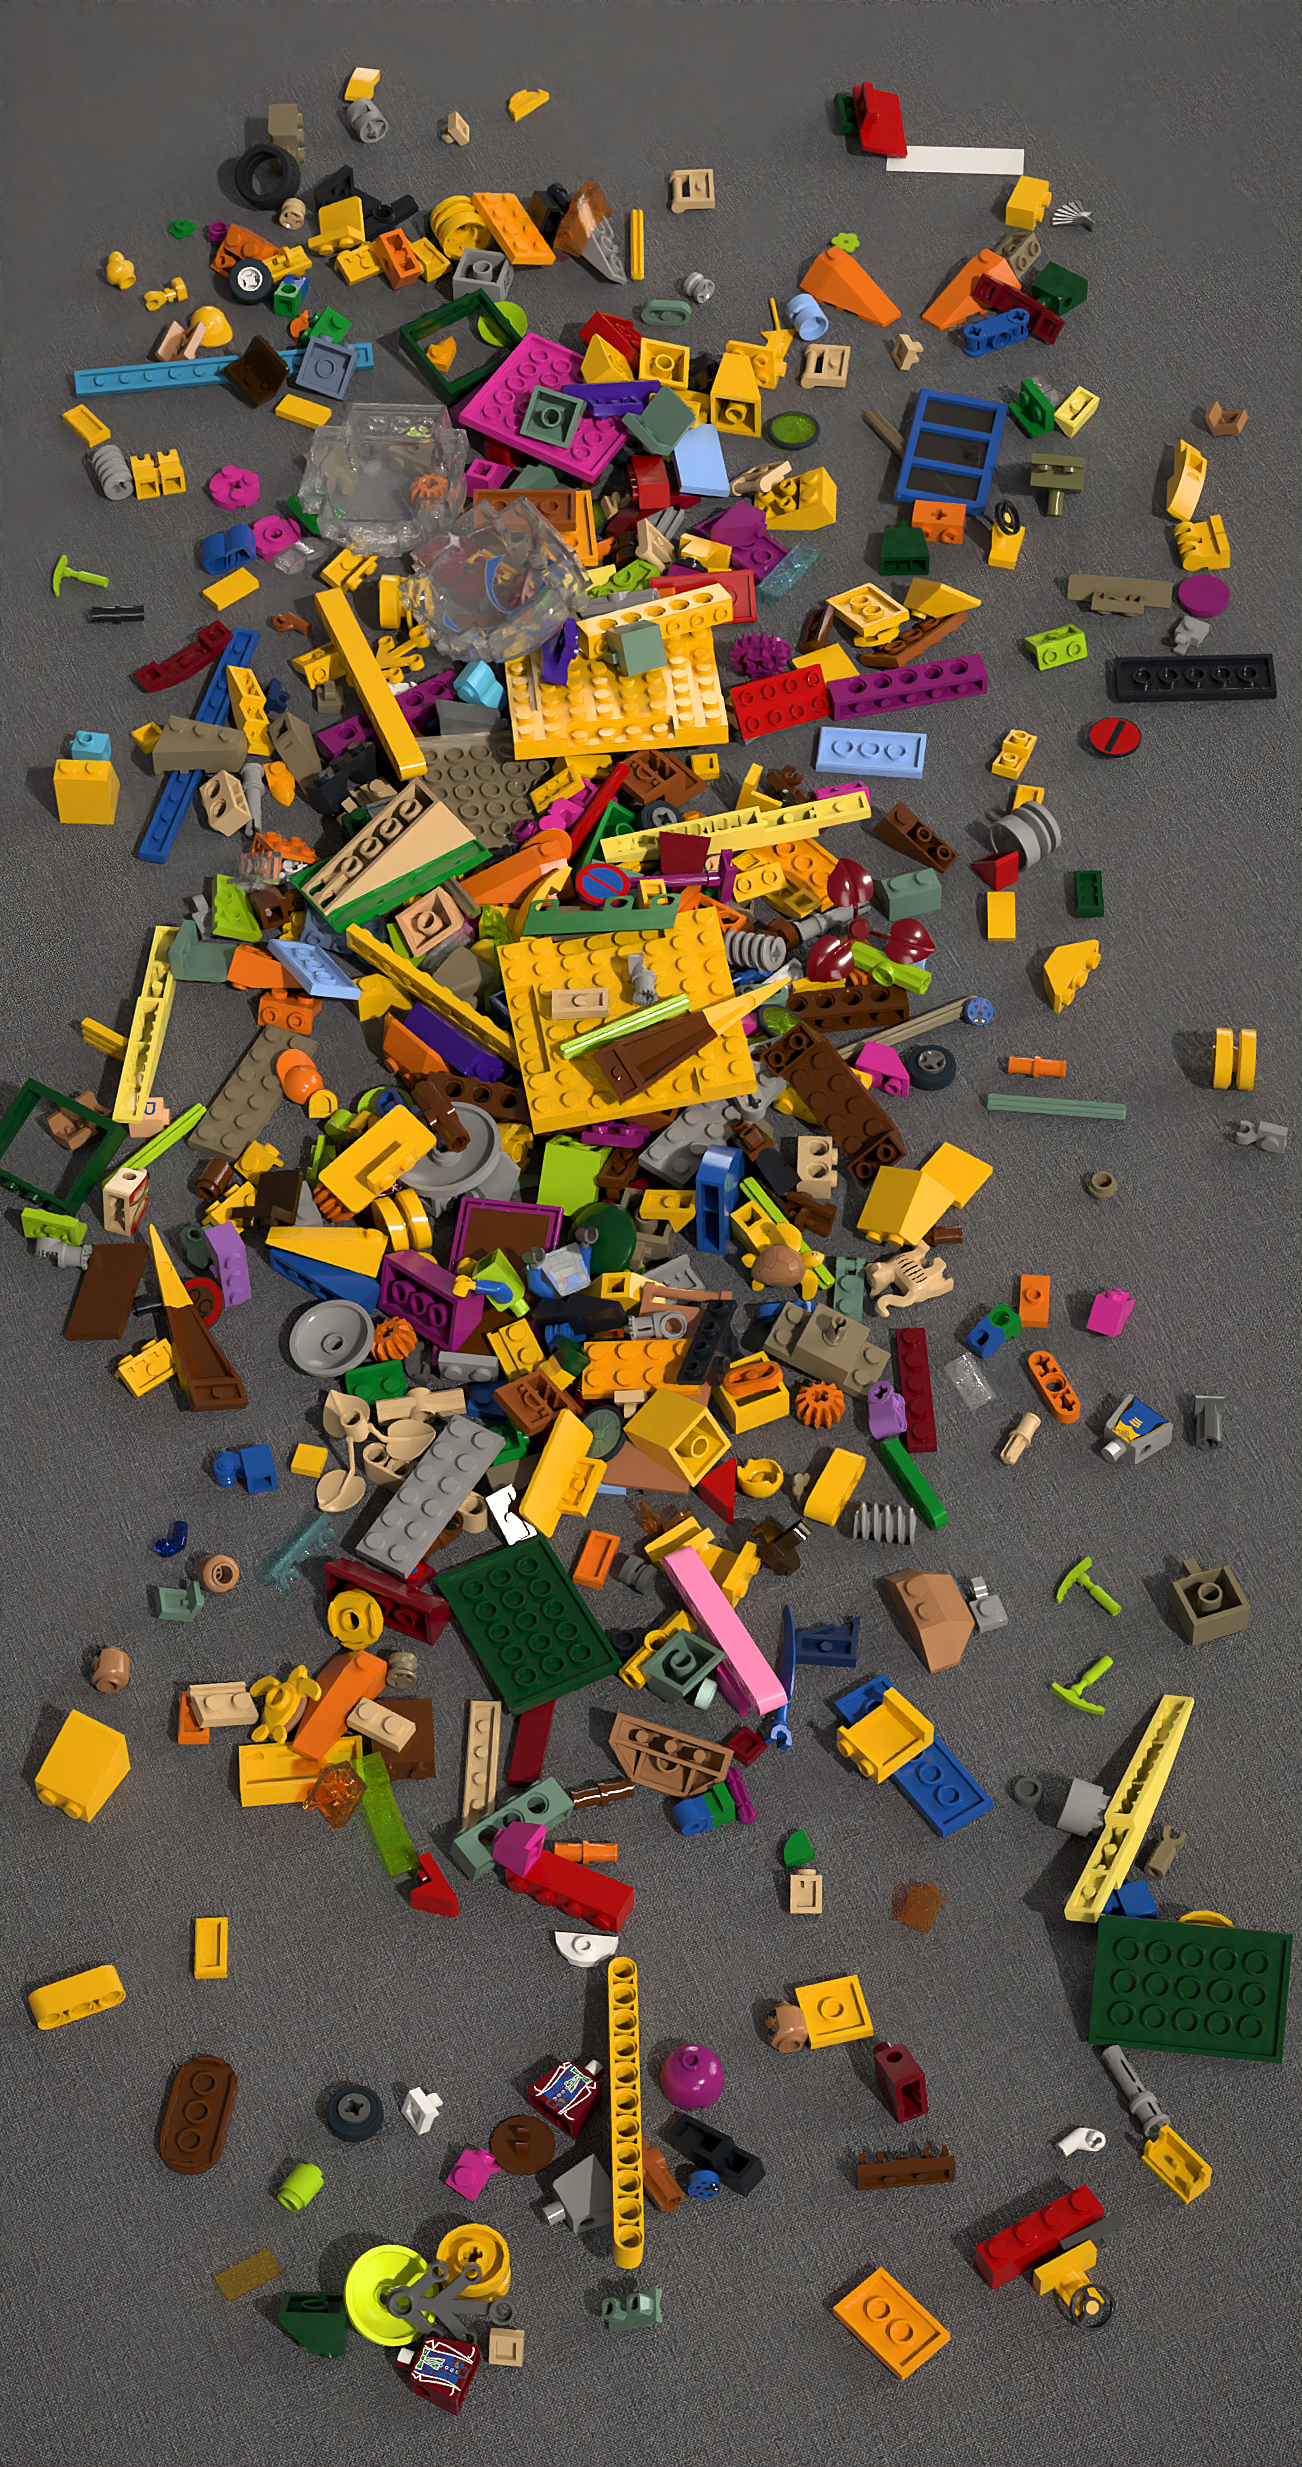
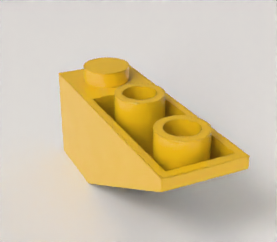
[730,1200,786,1289]

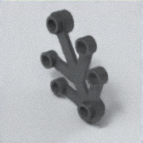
[386,2259,516,2345]

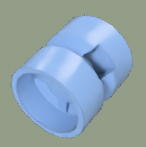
[786,294,828,341]

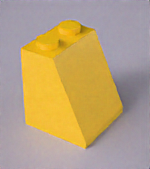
[710,352,761,438]
[53,759,120,825]
[857,1166,956,1247]
[623,1386,732,1487]
[34,1709,131,1823]

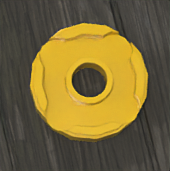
[327,1589,383,1650]

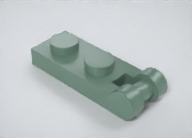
[833,1256,866,1324]

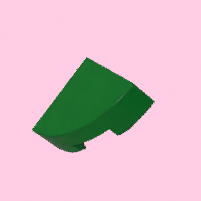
[784,1829,815,1870]

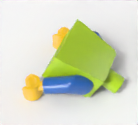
[452,1247,530,1318]

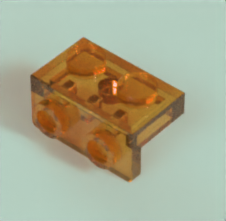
[302,1760,368,1830]

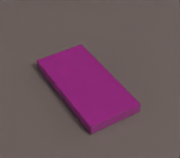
[692,507,800,588]

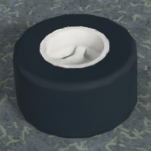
[228,258,273,306]

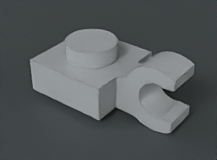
[1173,615,1210,656]
[191,894,216,940]
[1236,1121,1288,1154]
[968,1576,1008,1633]

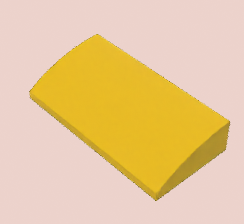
[239,1735,366,1807]

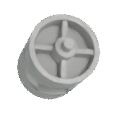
[346,98,388,143]

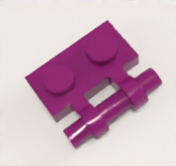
[581,1120,650,1148]

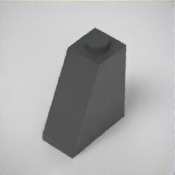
[435,699,508,736]

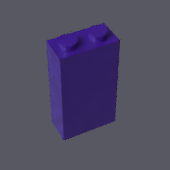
[402,1002,511,1083]

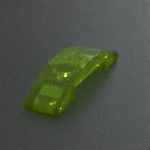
[483,904,513,1017]
[350,1751,419,1877]

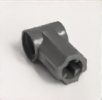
[1194,1394,1225,1451]

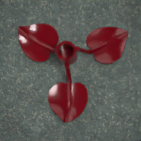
[807,858,935,982]

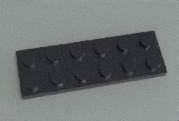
[1114,654,1277,702]

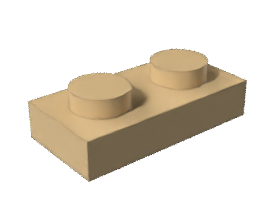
[552,988,609,1020]
[347,1697,416,1753]

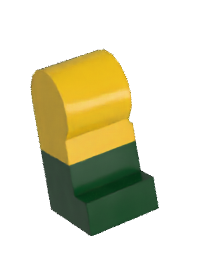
[536,1335,591,1391]

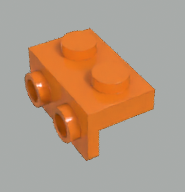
[258,988,323,1035]

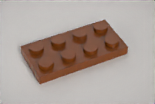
[473,489,576,531]

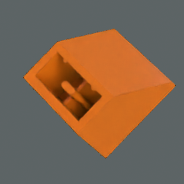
[210,223,280,287]

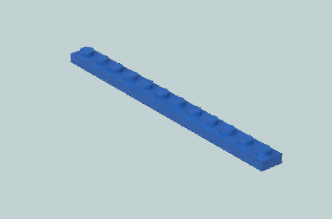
[138,627,260,864]

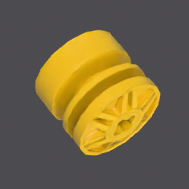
[430,196,491,262]
[380,575,431,629]

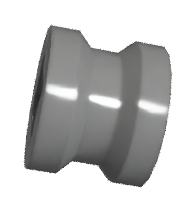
[683,272,714,303]

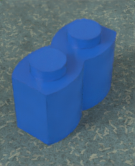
[202,524,256,575]

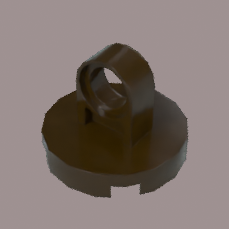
[752,1519,812,1577]

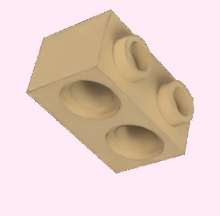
[199,770,252,837]
[797,1136,838,1199]

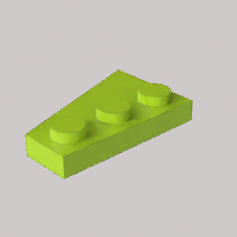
[572,558,661,607]
[212,874,263,943]

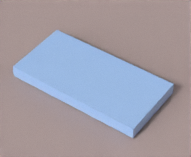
[671,423,730,497]
[816,727,927,779]
[267,939,361,1000]

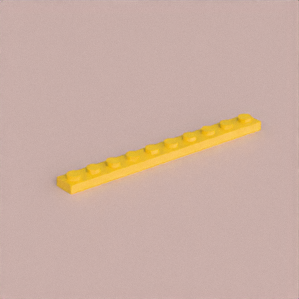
[346,923,521,1072]

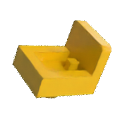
[233,1140,284,1185]

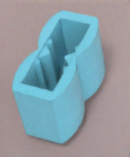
[453,660,509,712]

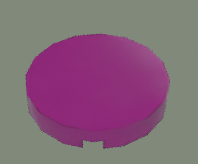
[1178,575,1230,618]

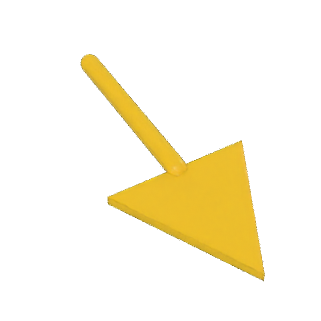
[760,298,797,356]

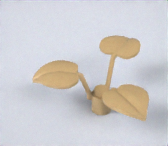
[316,1390,436,1512]

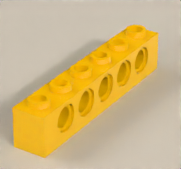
[576,583,733,659]

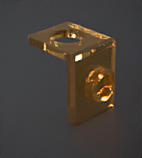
[639,1499,693,1538]

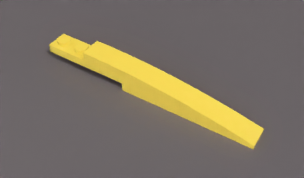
[600,791,871,863]
[112,926,180,1124]
[1064,1694,1194,1923]

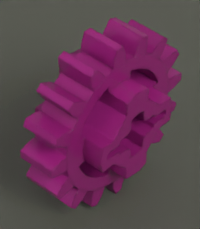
[730,631,787,680]

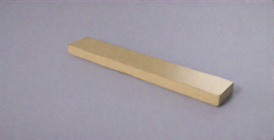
[461,1701,502,1846]

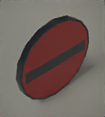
[1088,717,1142,758]

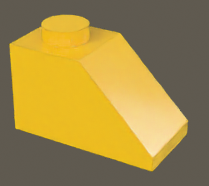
[352,974,413,1022]

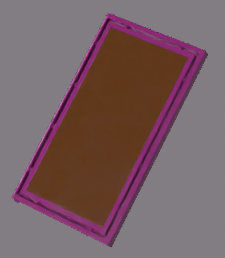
[431,1197,564,1373]

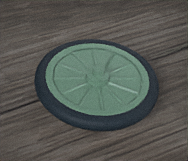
[581,1405,627,1462]

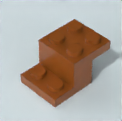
[609,749,706,808]
[493,1369,587,1448]

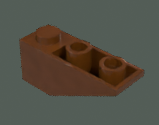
[872,801,959,874]

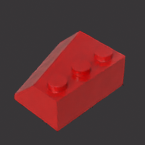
[578,311,644,381]

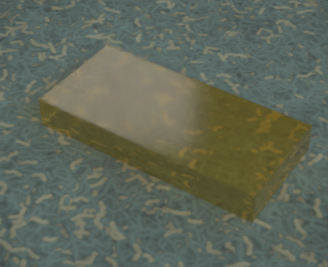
[214,2247,283,2303]

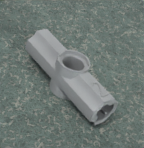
[580,588,661,620]

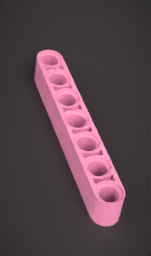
[662,1545,788,1716]

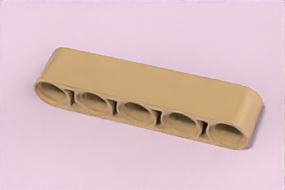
[363,1443,489,1533]

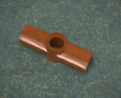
[609,2133,685,2213]

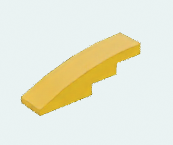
[226,665,274,756]

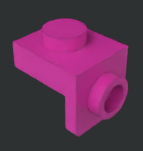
[445,2148,501,2201]

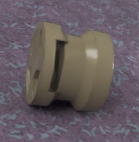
[386,1652,418,1689]

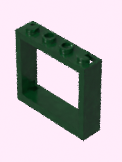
[398,288,523,408]
[0,1077,128,1218]

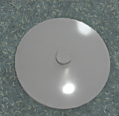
[397,1102,502,1198]

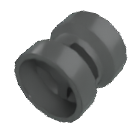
[619,1555,661,1595]

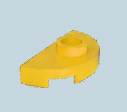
[854,626,900,647]

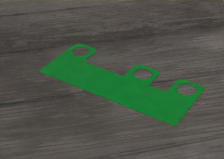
[522,893,681,935]

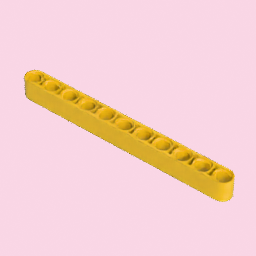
[314,587,427,781]
[607,1957,644,2269]

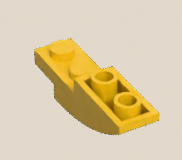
[1167,439,1207,522]

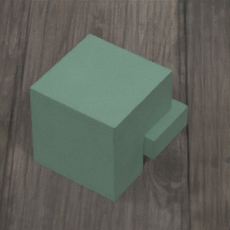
[603,619,667,676]

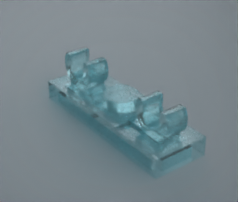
[757,541,821,608]
[260,1512,338,1593]

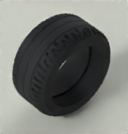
[234,143,301,210]

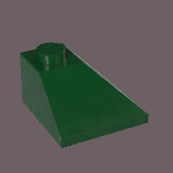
[278,2292,349,2358]

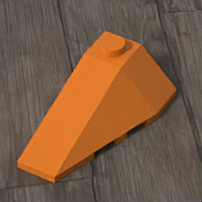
[922,248,1023,331]
[459,839,576,907]

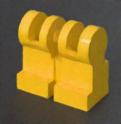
[130,449,186,500]
[1174,514,1230,571]

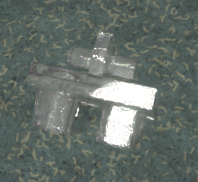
[943,1351,996,1412]

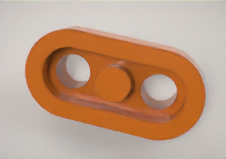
[723,1361,783,1397]

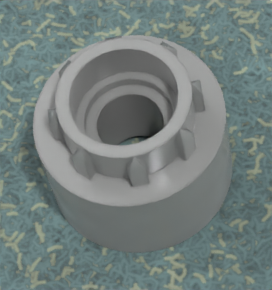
[1056,1777,1112,1838]

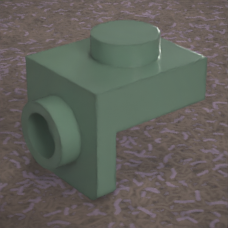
[154,1581,204,1622]

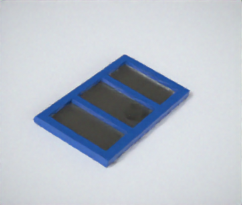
[894,388,1008,517]

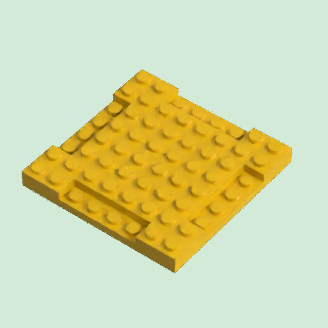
[501,624,729,760]
[497,906,757,1134]

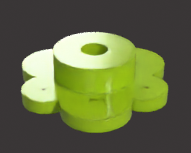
[831,233,860,253]

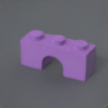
[204,1220,252,1308]

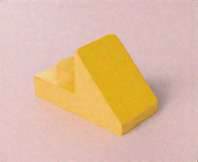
[639,1189,696,1233]

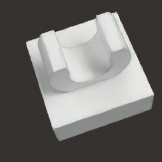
[401,2087,443,2135]

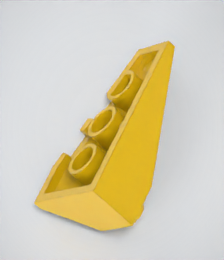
[266,1226,389,1278]

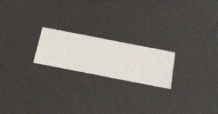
[886,146,1024,175]

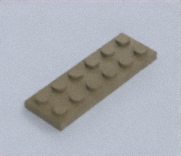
[188,1023,318,1164]

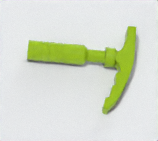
[53,554,109,597]
[1056,1556,1122,1616]
[1050,1655,1113,1715]

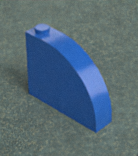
[696,1144,745,1256]

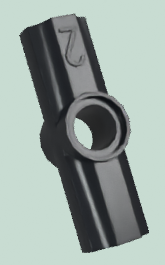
[357,194,419,247]

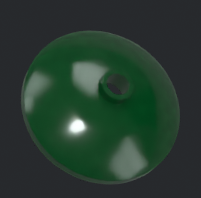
[565,1202,637,1282]

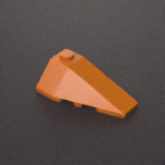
[799,245,901,327]
[226,943,303,990]
[292,1649,387,1763]

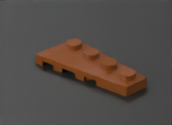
[860,611,966,669]

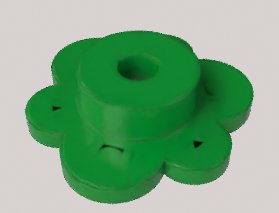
[169,219,196,239]

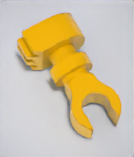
[144,277,188,311]

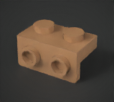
[155,321,207,362]
[46,1090,113,1150]

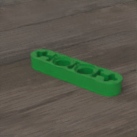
[879,1436,949,1531]

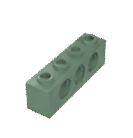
[450,1776,574,1882]

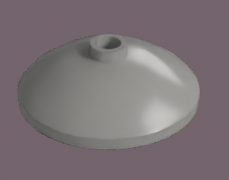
[289,1300,375,1377]

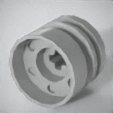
[989,800,1061,872]

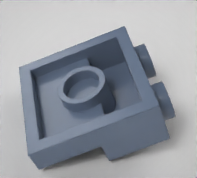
[295,333,361,400]
[299,899,360,955]

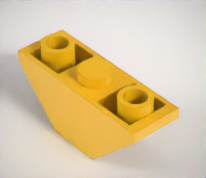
[1043,939,1101,1014]
[581,1272,666,1315]

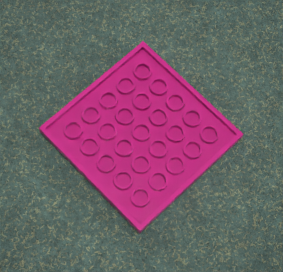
[458,332,647,483]

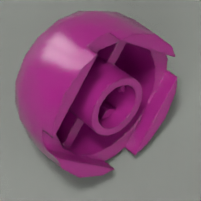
[660,2044,724,2110]

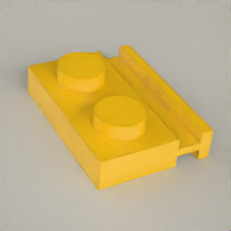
[486,1318,547,1383]

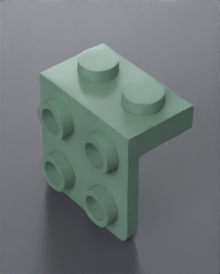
[621,386,696,456]
[166,920,238,983]

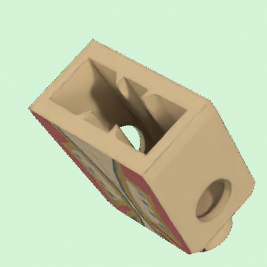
[103,1167,150,1237]

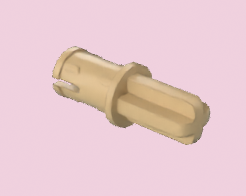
[1000,1413,1041,1465]

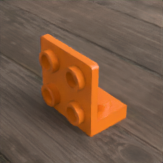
[246,831,322,883]

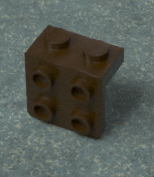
[222,334,290,409]
[231,1169,304,1230]

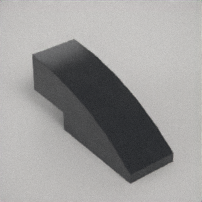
[532,1293,629,1335]
[664,2113,766,2197]

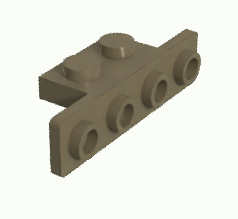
[1067,573,1173,616]

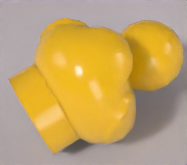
[106,252,136,290]

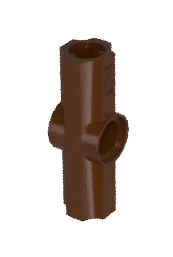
[411,1080,471,1153]

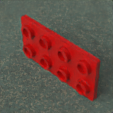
[852,82,908,158]
[729,664,832,740]

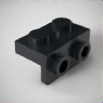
[687,353,719,394]

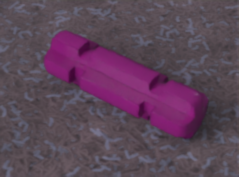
[725,1767,756,1825]

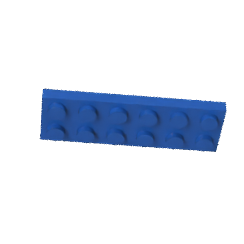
[834,1673,993,1839]

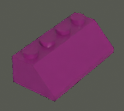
[378,1249,485,1352]

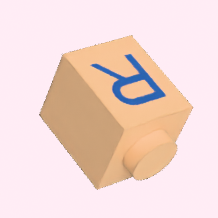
[129,1097,170,1138]

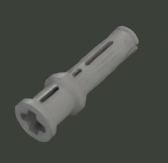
[240,763,265,837]
[790,902,870,945]
[1102,2045,1170,2137]

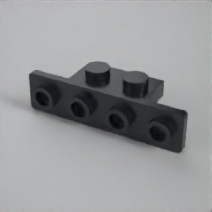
[676,1299,738,1386]

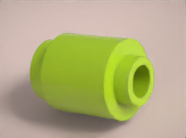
[277,2162,324,2213]

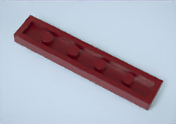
[896,1327,937,1454]

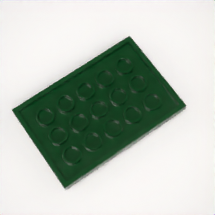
[434,1533,622,1717]
[1088,1914,1293,2064]

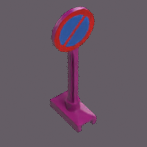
[575,849,737,907]

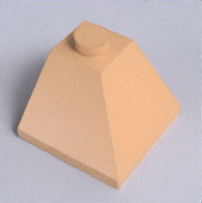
[395,886,464,958]

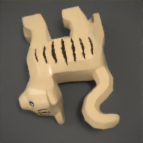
[865,1239,954,1318]

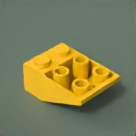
[754,467,837,530]

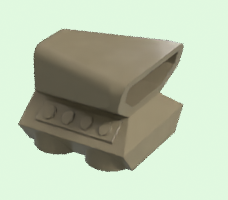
[423,945,496,1011]

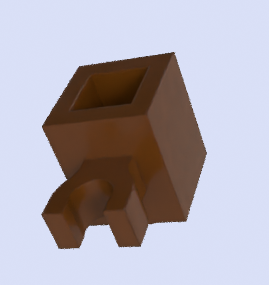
[250,886,304,930]

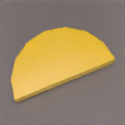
[509,89,549,122]

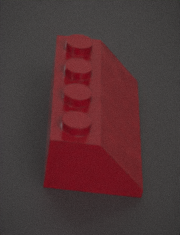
[323,1558,450,1646]

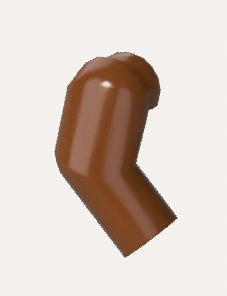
[272,613,312,635]

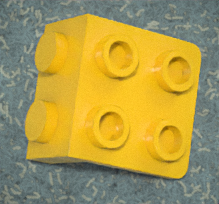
[308,196,365,256]
[726,331,786,389]
[698,1541,761,1610]

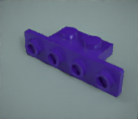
[562,379,660,419]
[540,616,579,686]

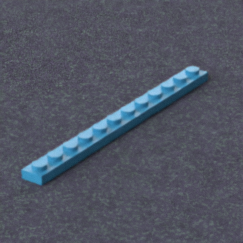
[74,342,374,398]

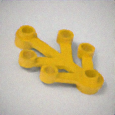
[346,625,432,687]

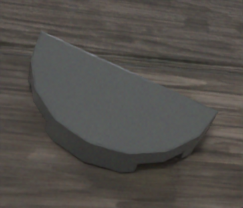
[404,1337,434,1388]
[1059,2212,1123,2252]

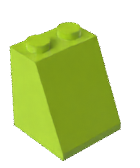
[537,1134,613,1221]

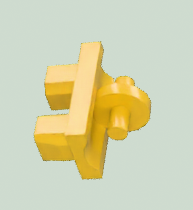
[262,245,312,286]

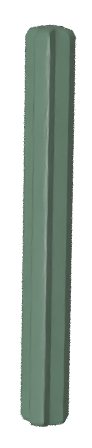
[987,1093,1126,1120]

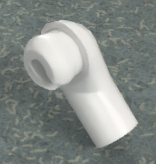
[1055,2127,1106,2158]

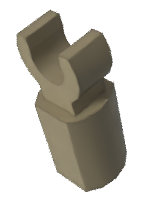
[1144,1825,1186,1880]

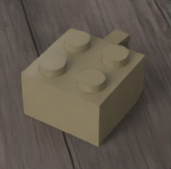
[268,104,305,173]
[620,1187,677,1271]
[1168,1557,1250,1646]

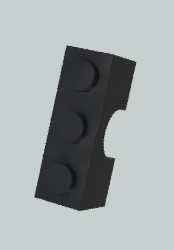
[304,740,388,814]

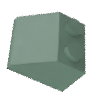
[520,384,587,449]
[872,867,942,922]
[641,1628,726,1704]

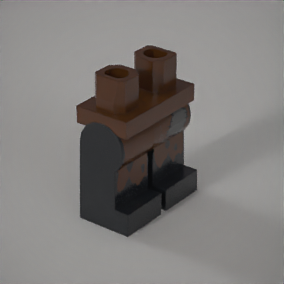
[730,1117,802,1197]

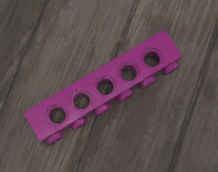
[827,653,988,722]
[317,670,467,766]

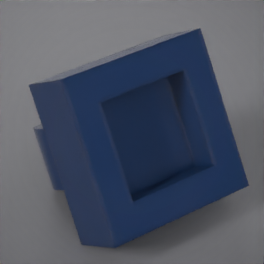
[262,678,290,716]

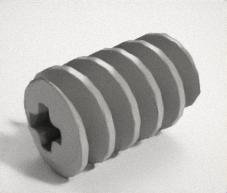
[91,445,133,500]
[724,929,786,971]
[853,1502,917,1546]

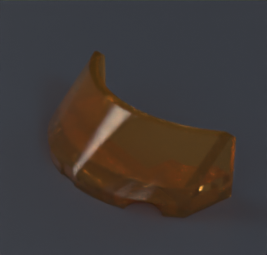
[553,179,614,257]

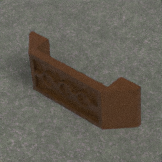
[759,1021,907,1189]

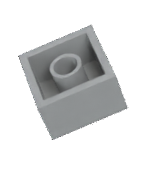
[452,247,514,303]

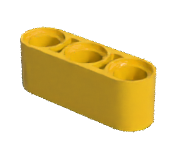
[804,1447,866,1527]
[28,1965,126,2030]

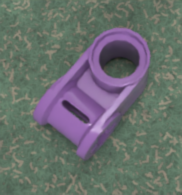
[868,1380,907,1440]

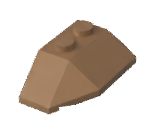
[883,1568,975,1674]
[609,1712,734,1800]

